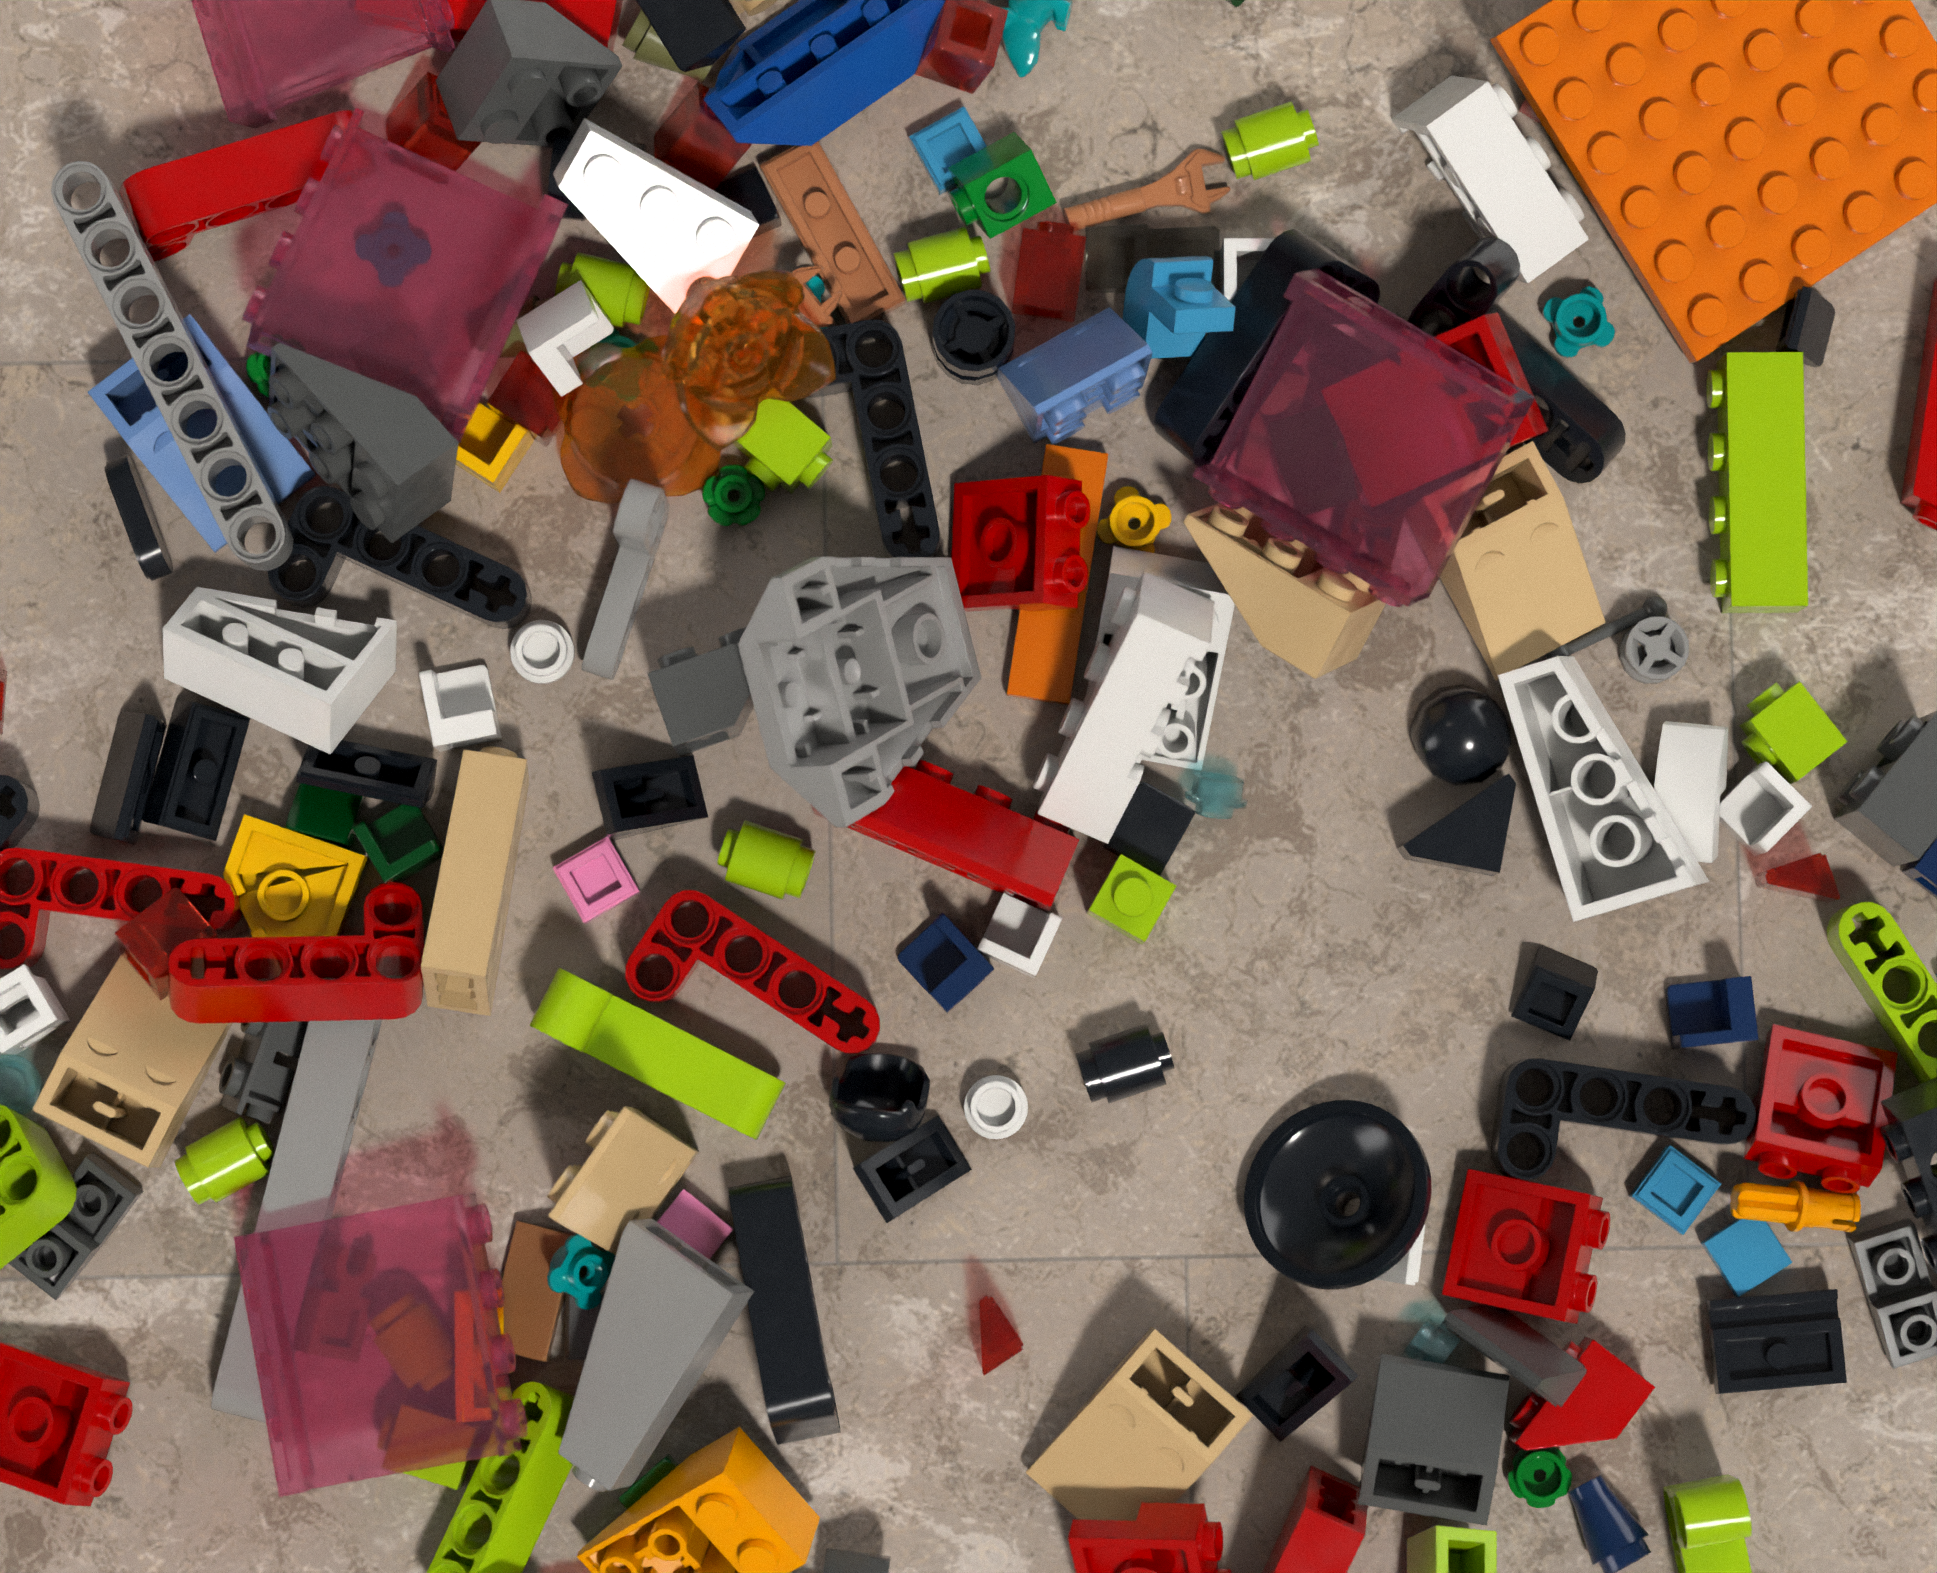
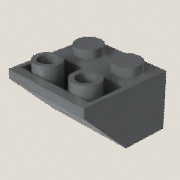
[436,0,622,148]
[647,627,754,757]
[1834,711,1937,867]
[1358,1354,1510,1526]

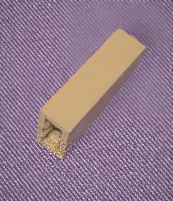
[421,746,529,1016]

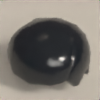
[1410,684,1512,786]
[829,1052,930,1142]

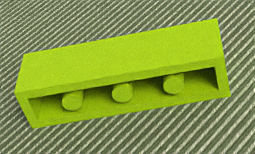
[1706,352,1808,613]

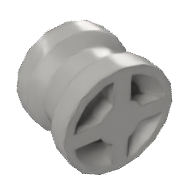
[1619,617,1689,684]

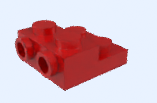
[952,475,1091,612]
[1743,1024,1898,1193]
[1442,1169,1610,1324]
[0,1342,133,1507]
[1068,1502,1232,1573]

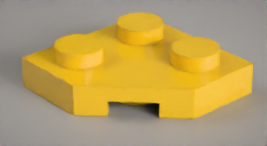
[223,814,368,937]

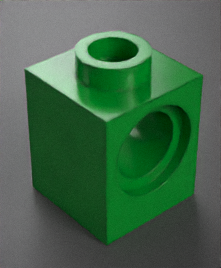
[948,132,1057,239]

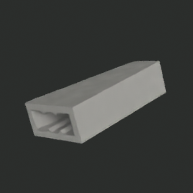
[558,1219,754,1492]

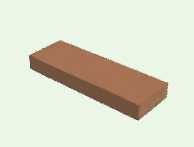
[759,142,906,324]

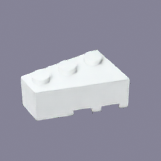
[1391,75,1589,283]
[553,118,759,336]
[162,587,397,754]

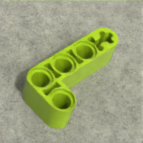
[1827,902,1937,1153]
[529,968,786,1140]
[0,1104,77,1269]
[427,1381,575,1573]
[1663,1474,1752,1573]

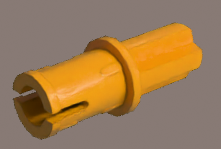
[1730,1180,1861,1233]

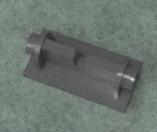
[219,1021,309,1123]

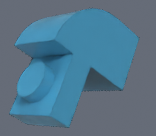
[1122,256,1236,359]

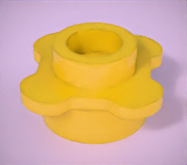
[1097,487,1172,553]

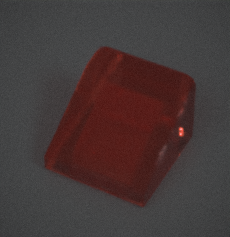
[1754,853,1840,902]
[979,1293,1024,1375]

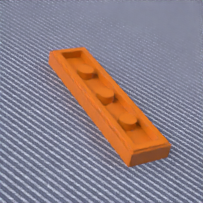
[1006,444,1109,705]

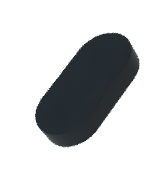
[104,454,174,581]

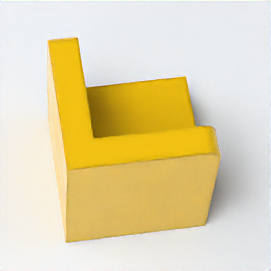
[456,403,534,493]

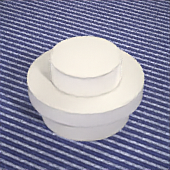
[510,620,575,684]
[964,1075,1028,1139]

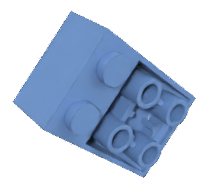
[997,307,1153,445]
[88,314,317,553]

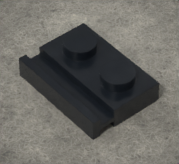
[1705,1289,1847,1394]

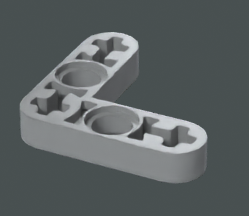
[582,478,670,680]

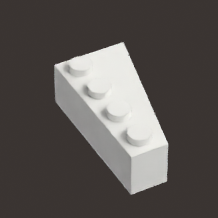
[1033,571,1215,844]
[1498,656,1710,922]

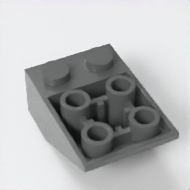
[267,342,459,543]

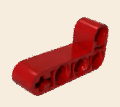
[119,110,377,262]
[0,848,242,971]
[168,882,424,1024]
[625,890,880,1054]

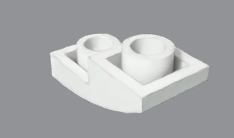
[1654,721,1728,863]

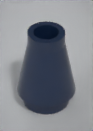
[1568,1475,1652,1573]

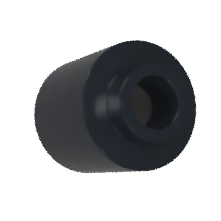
[1075,1024,1175,1104]

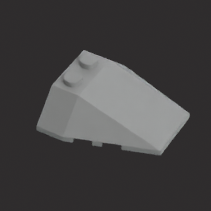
[738,557,981,827]

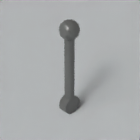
[1545,596,1668,659]

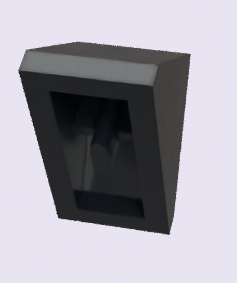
[592,755,708,841]
[1397,773,1516,876]
[852,1115,972,1224]
[1236,1325,1358,1442]

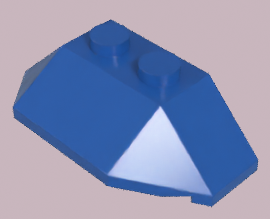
[703,0,945,146]

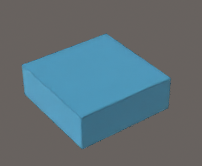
[909,107,987,195]
[1629,1145,1721,1235]
[1700,1219,1793,1297]

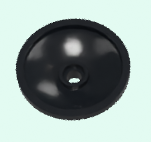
[1244,1100,1432,1290]

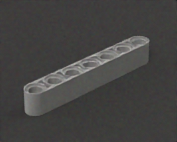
[51,161,294,571]
[211,978,382,1425]

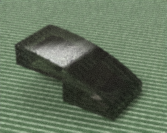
[1086,224,1220,293]

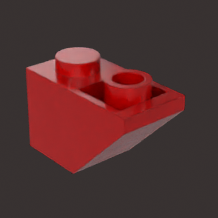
[1508,1337,1655,1451]

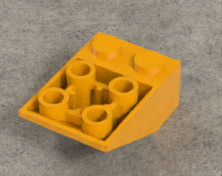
[577,1427,820,1573]

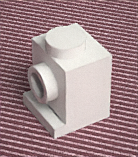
[0,964,71,1055]

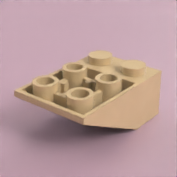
[1405,441,1606,680]
[1184,497,1391,679]
[32,938,233,1168]
[547,1106,699,1255]
[1025,1326,1253,1521]

